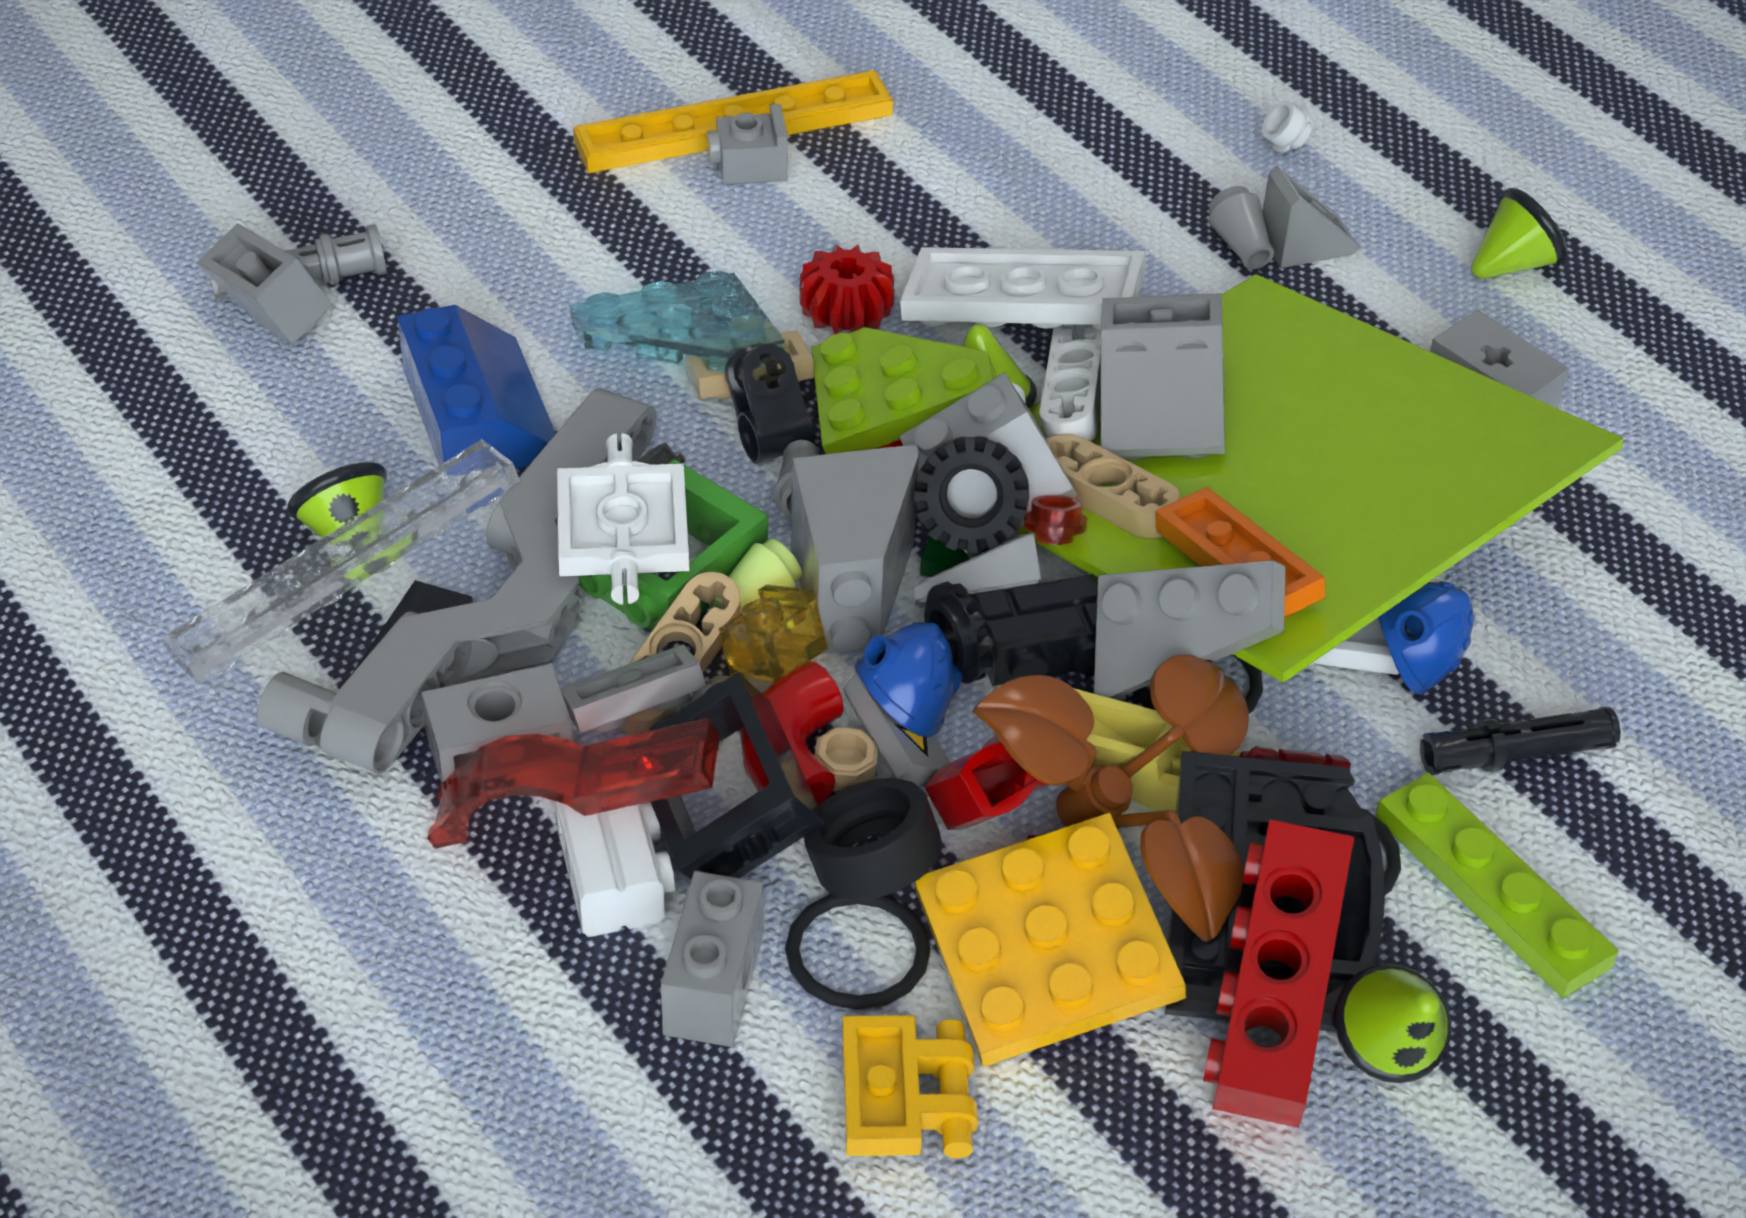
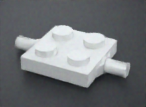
[557,433,689,605]

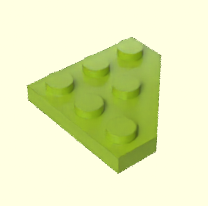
[811,327,996,454]

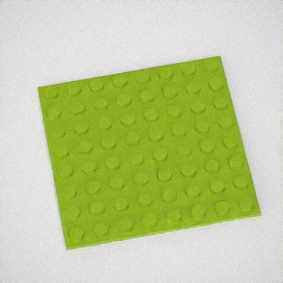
[1017,274,1623,683]

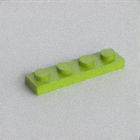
[1375,772,1619,998]

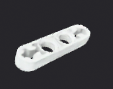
[1039,324,1101,441]

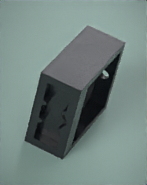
[627,672,826,880]

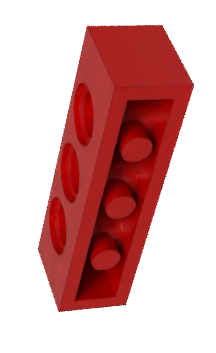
[1203,819,1354,1128]

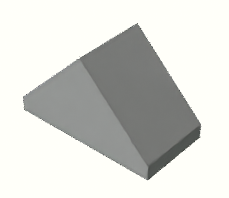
[1263,166,1360,268]

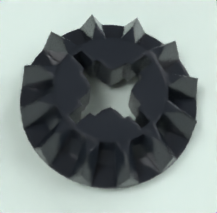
[924,581,993,683]

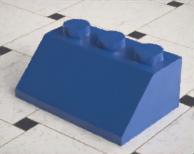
[397,304,556,485]

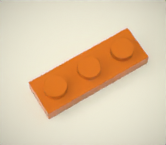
[1155,487,1325,618]

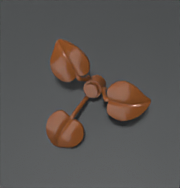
[973,655,1249,943]

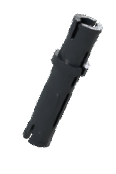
[1420,707,1621,775]

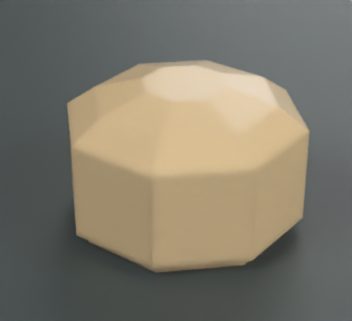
[815,727,878,792]

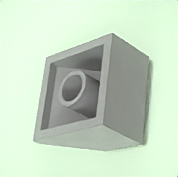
[899,372,1078,559]

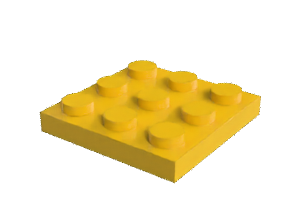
[914,813,1186,1067]

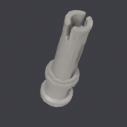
[210,224,387,301]

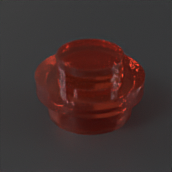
[1024,495,1088,545]

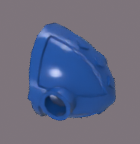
[1378,581,1475,695]
[854,622,962,737]

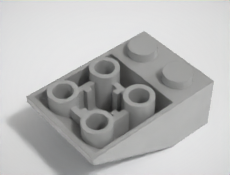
[1101,293,1225,460]

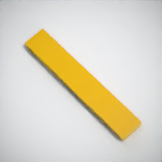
[573,70,893,173]

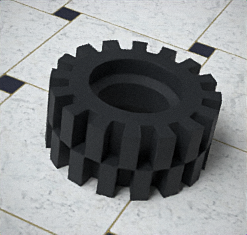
[914,436,1029,553]

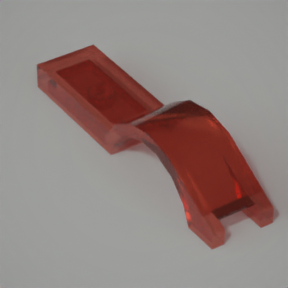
[427,718,720,849]

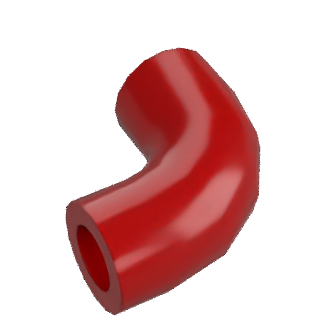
[740,661,844,807]

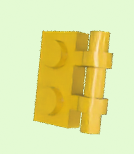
[842,1015,979,1159]

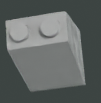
[791,444,919,655]

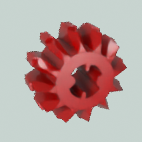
[799,244,895,334]

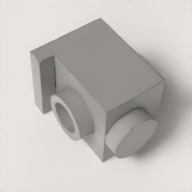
[707,104,788,185]

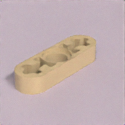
[1046,434,1180,539]
[619,572,741,736]

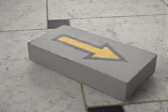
[843,673,950,787]

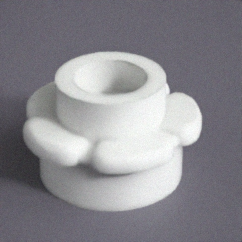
[1262,101,1311,153]

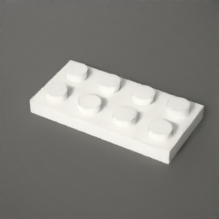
[900,247,1145,329]

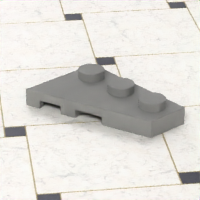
[1094,560,1285,701]

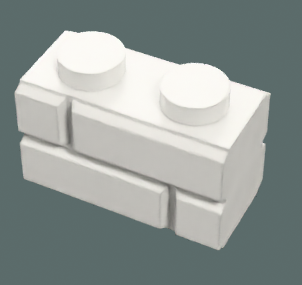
[554,775,675,937]

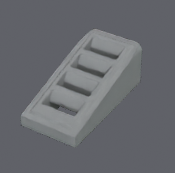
[913,533,1041,608]

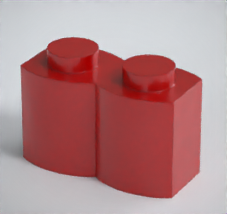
[925,735,1050,830]

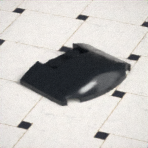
[1165,751,1385,1032]

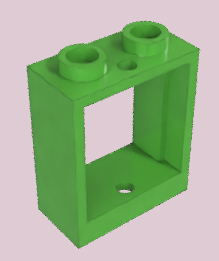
[578,459,768,631]

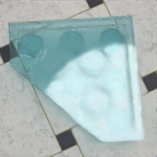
[569,271,785,372]

